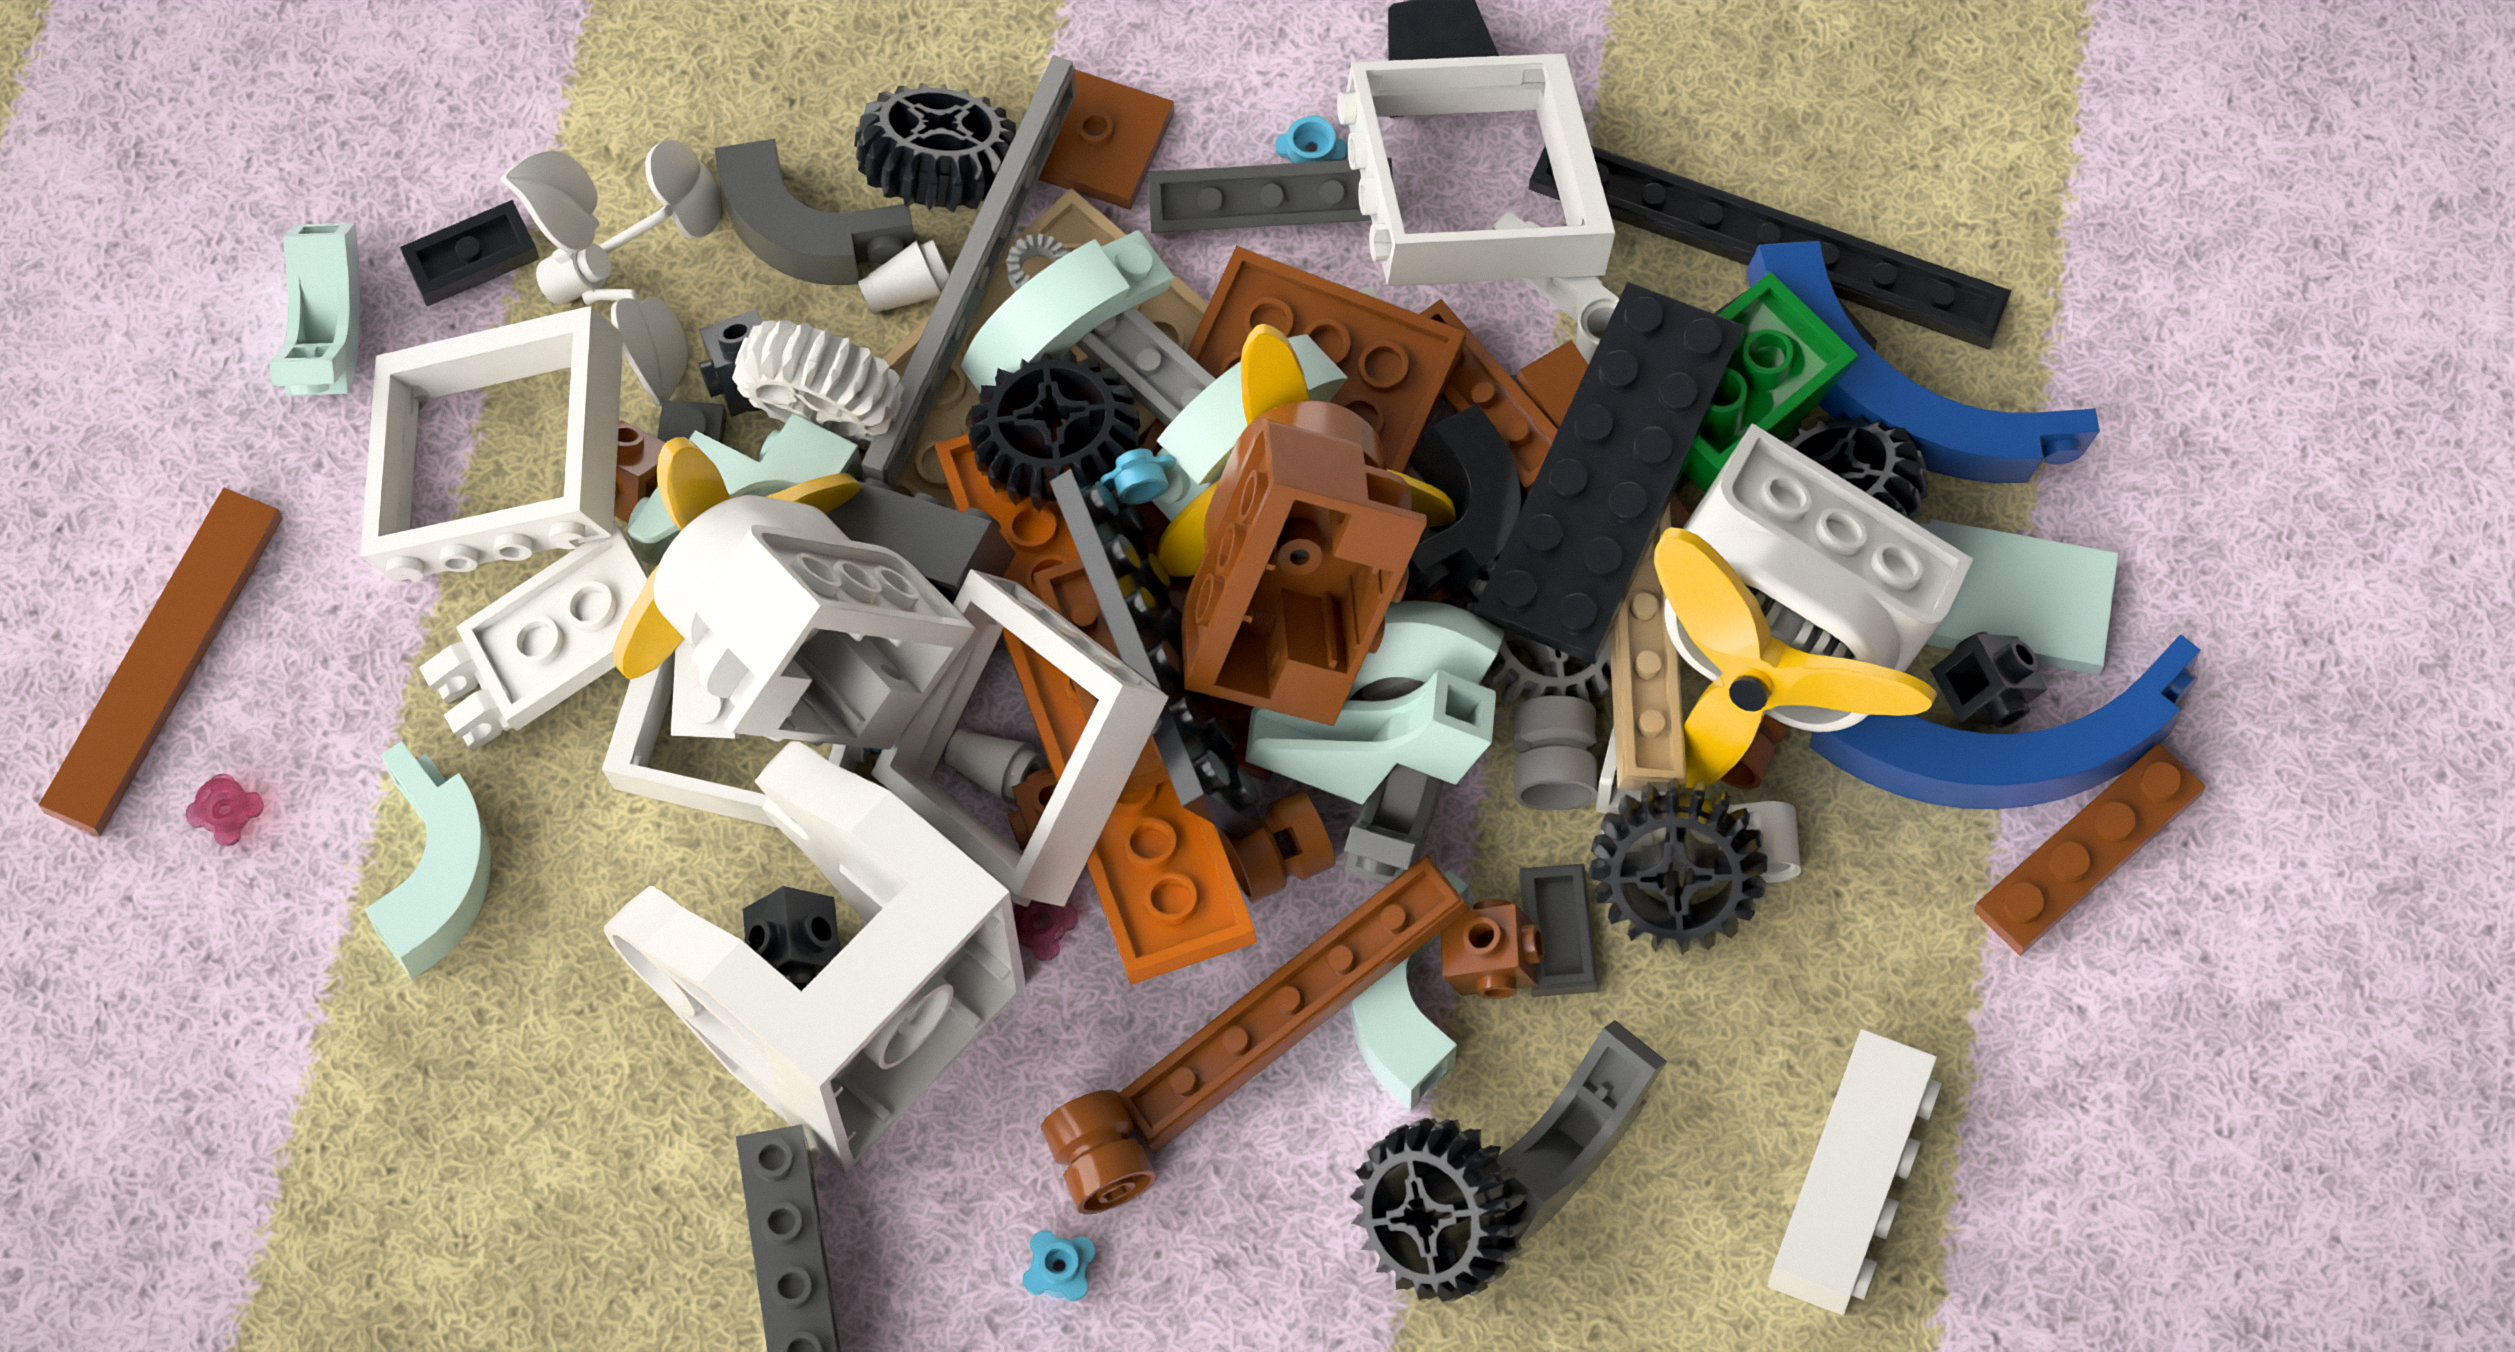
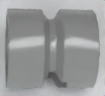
[1513,696,1598,810]

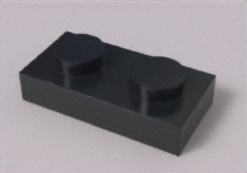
[400,199,539,307]

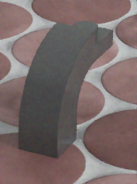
[715,139,915,285]
[1343,763,1444,885]
[1496,1020,1667,1245]

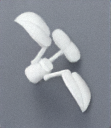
[500,140,722,407]

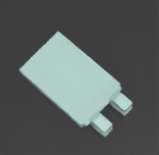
[1920,519,2118,675]

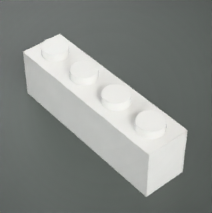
[1767,1029,1942,1316]

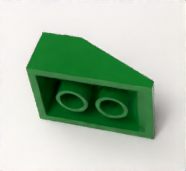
[1683,271,1858,493]

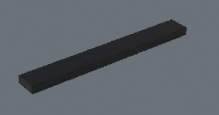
[1529,145,2012,350]

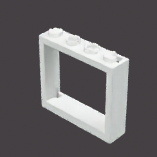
[1337,53,1615,286]
[361,306,623,583]
[602,535,871,828]
[871,569,1169,907]

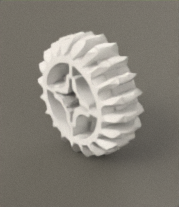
[732,320,905,446]

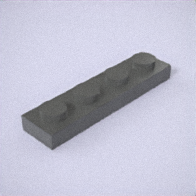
[1148,157,1393,233]

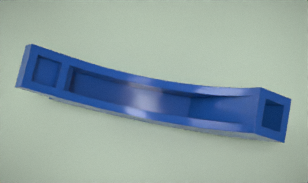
[1746,241,2100,483]
[1809,634,2201,810]

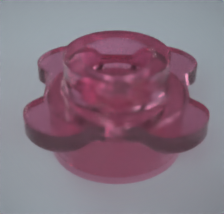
[186,774,264,846]
[1013,900,1078,961]

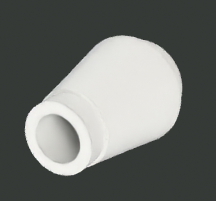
[858,240,950,314]
[945,730,1045,803]

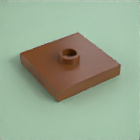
[1038,69,1175,210]

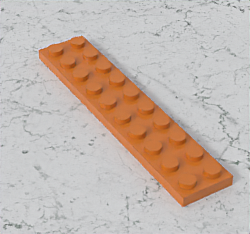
[934,419,1257,985]

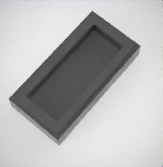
[1519,864,1598,997]

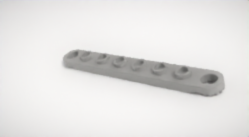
[1007,233,1216,427]

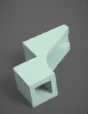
[628,413,863,565]
[1245,669,1496,805]

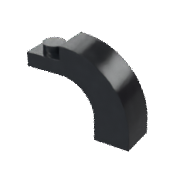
[1400,404,1521,601]

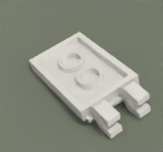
[419,523,649,751]

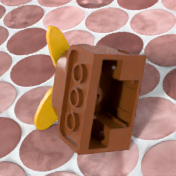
[1157,324,1456,726]

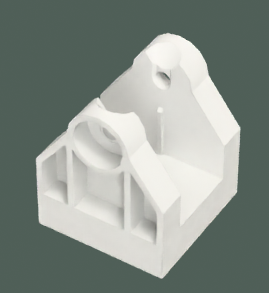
[604,741,1026,1173]

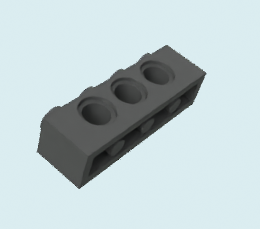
[736,1124,841,1352]

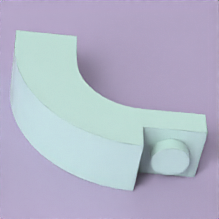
[269,222,360,396]
[961,230,1174,393]
[1152,334,1348,522]
[1346,600,1505,700]
[365,741,491,980]
[1350,869,1469,1111]

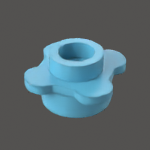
[1275,115,1348,163]
[1100,449,1176,504]
[1023,1230,1096,1302]

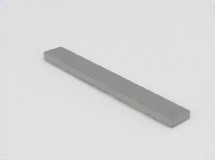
[861,55,1077,489]

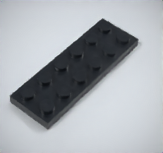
[1475,282,1745,665]
[1050,469,1264,839]

